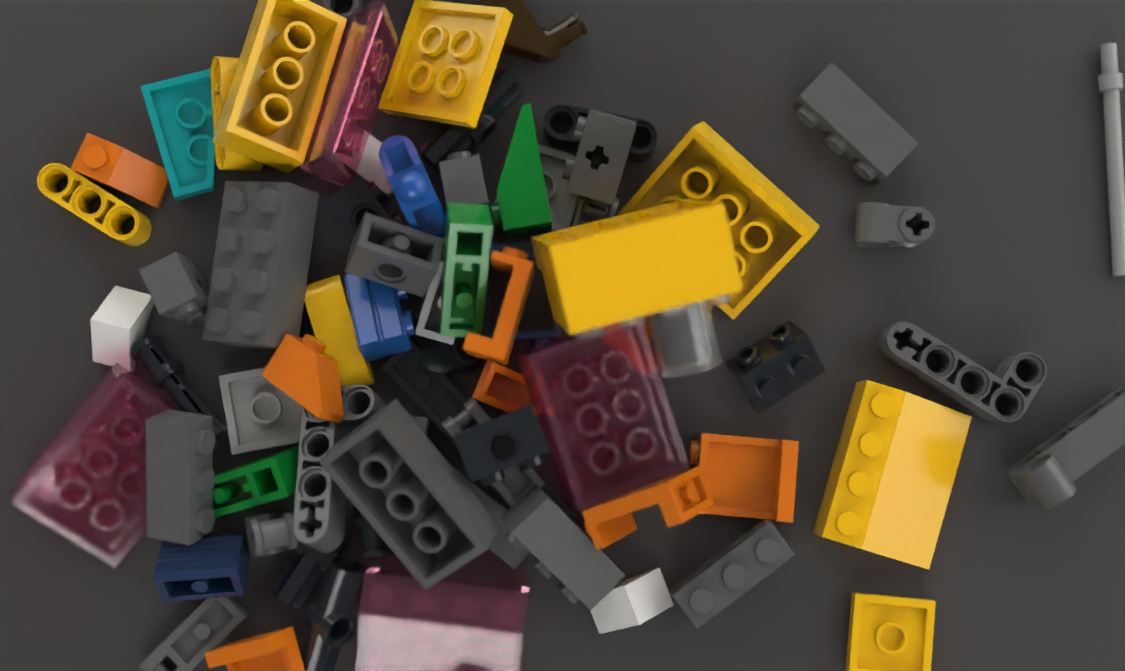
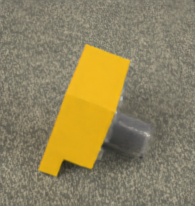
[530,199,743,378]

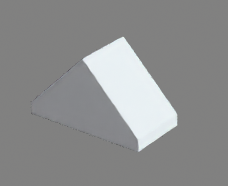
[90,285,154,372]
[590,567,674,634]

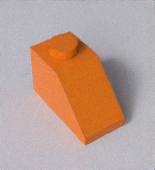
[70,132,170,209]
[261,333,344,423]

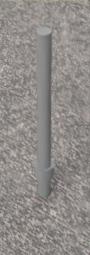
[1098,43,1125,277]

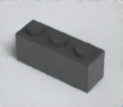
[792,62,919,185]
[146,409,215,545]
[501,484,626,610]
[668,519,796,629]

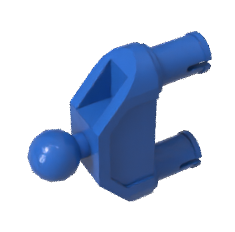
[379,135,446,239]

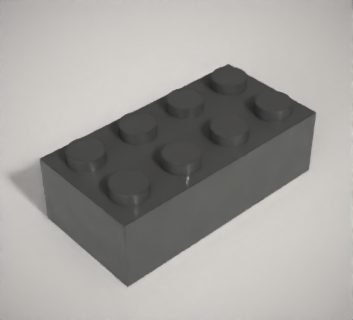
[202,181,319,350]
[318,399,500,590]

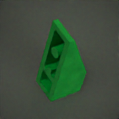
[491,103,552,237]
[440,202,493,337]
[213,446,299,518]

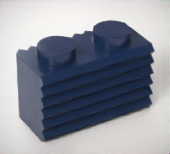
[154,533,250,603]

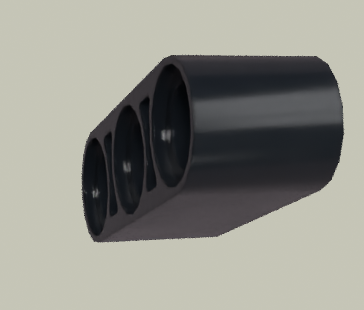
[544,104,657,162]

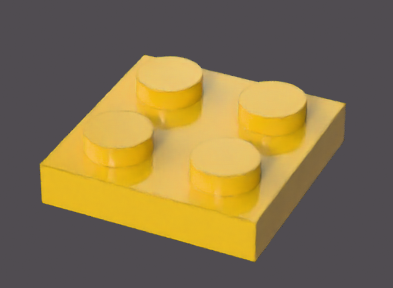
[845,592,936,671]

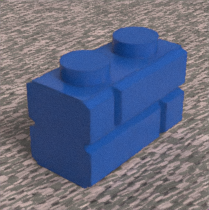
[344,274,416,361]

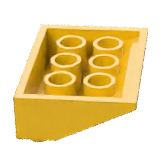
[618,121,820,320]
[813,380,972,570]

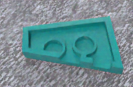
[140,68,216,201]

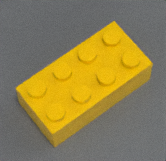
[212,0,347,173]

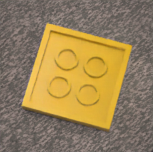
[378,0,513,129]

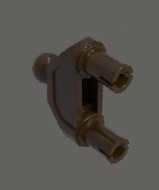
[483,0,588,63]

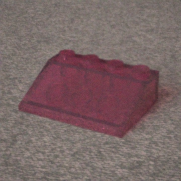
[300,0,400,187]
[516,316,690,512]
[11,363,219,568]
[355,567,530,671]

